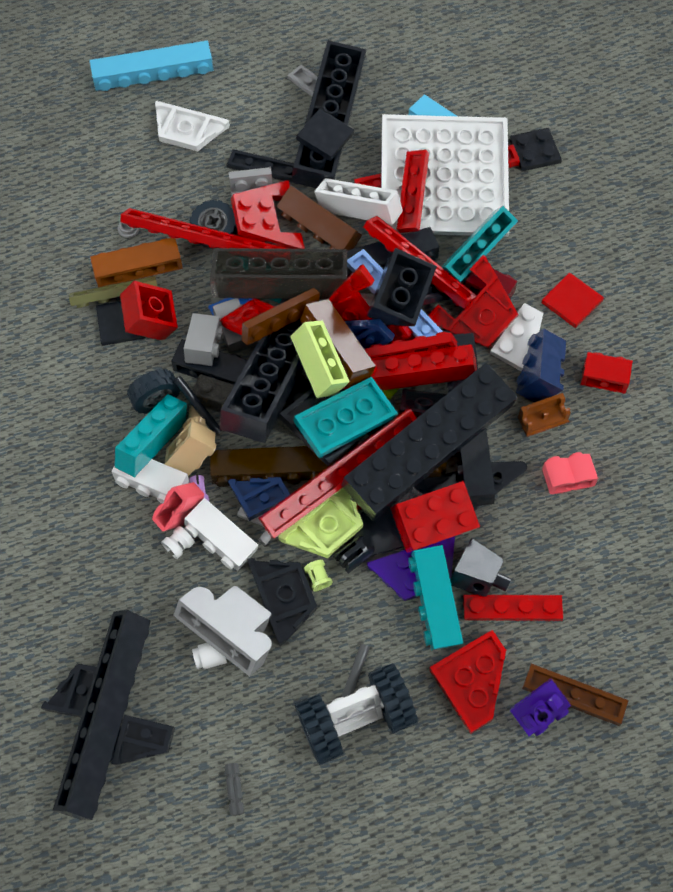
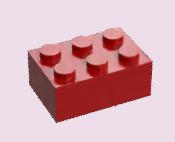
[390,481,480,553]

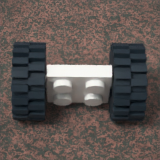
[295,663,418,766]

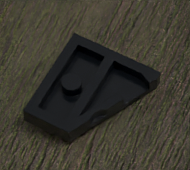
[41,663,96,718]

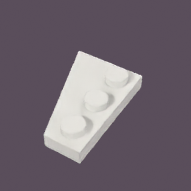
[490,303,543,372]

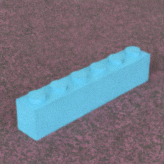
[90,40,213,91]

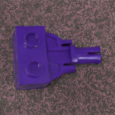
[510,678,571,736]

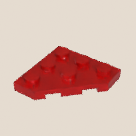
[429,630,506,734]

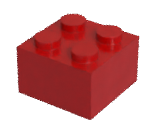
[120,281,178,340]

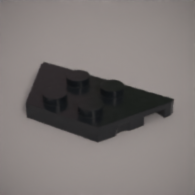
[247,558,318,646]

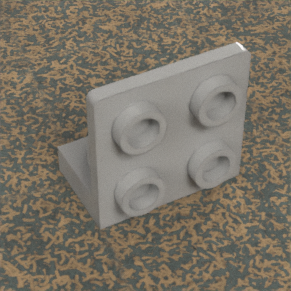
[229,167,276,211]

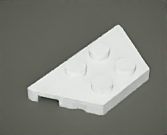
[155,101,230,152]

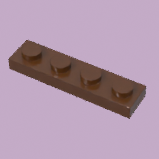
[242,288,320,345]
[522,663,629,726]

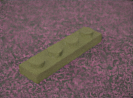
[69,276,158,308]

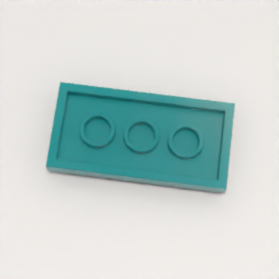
[293,377,398,458]

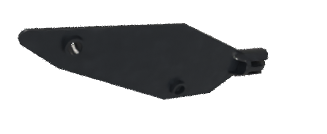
[333,461,527,574]

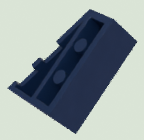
[516,329,566,403]

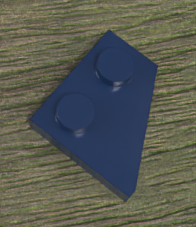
[344,319,395,349]
[228,477,290,521]

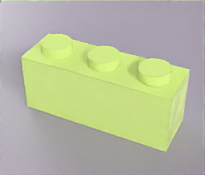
[290,320,350,398]

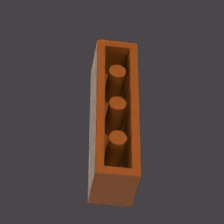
[90,238,183,287]

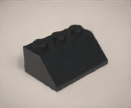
[366,248,437,326]

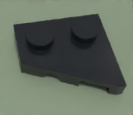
[111,715,175,765]

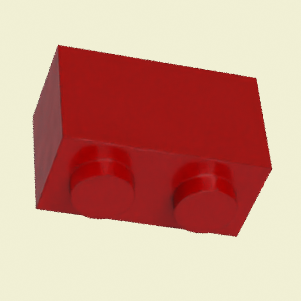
[580,352,633,394]

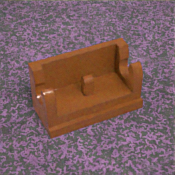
[518,393,570,437]

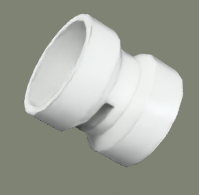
[161,526,195,559]

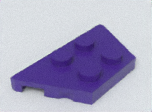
[367,536,455,601]

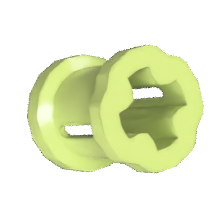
[304,560,333,592]

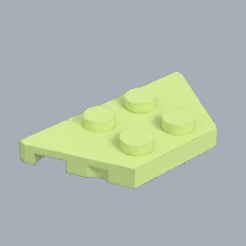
[278,488,363,558]

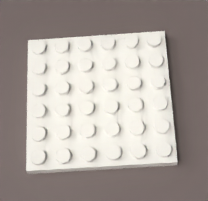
[381,114,509,237]

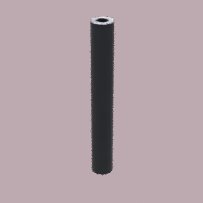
[173,375,222,435]

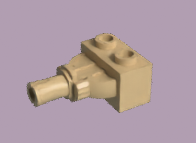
[165,406,216,476]

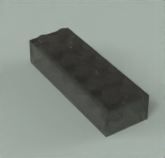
[210,248,347,299]

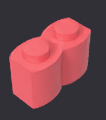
[542,452,598,494]
[152,482,204,532]

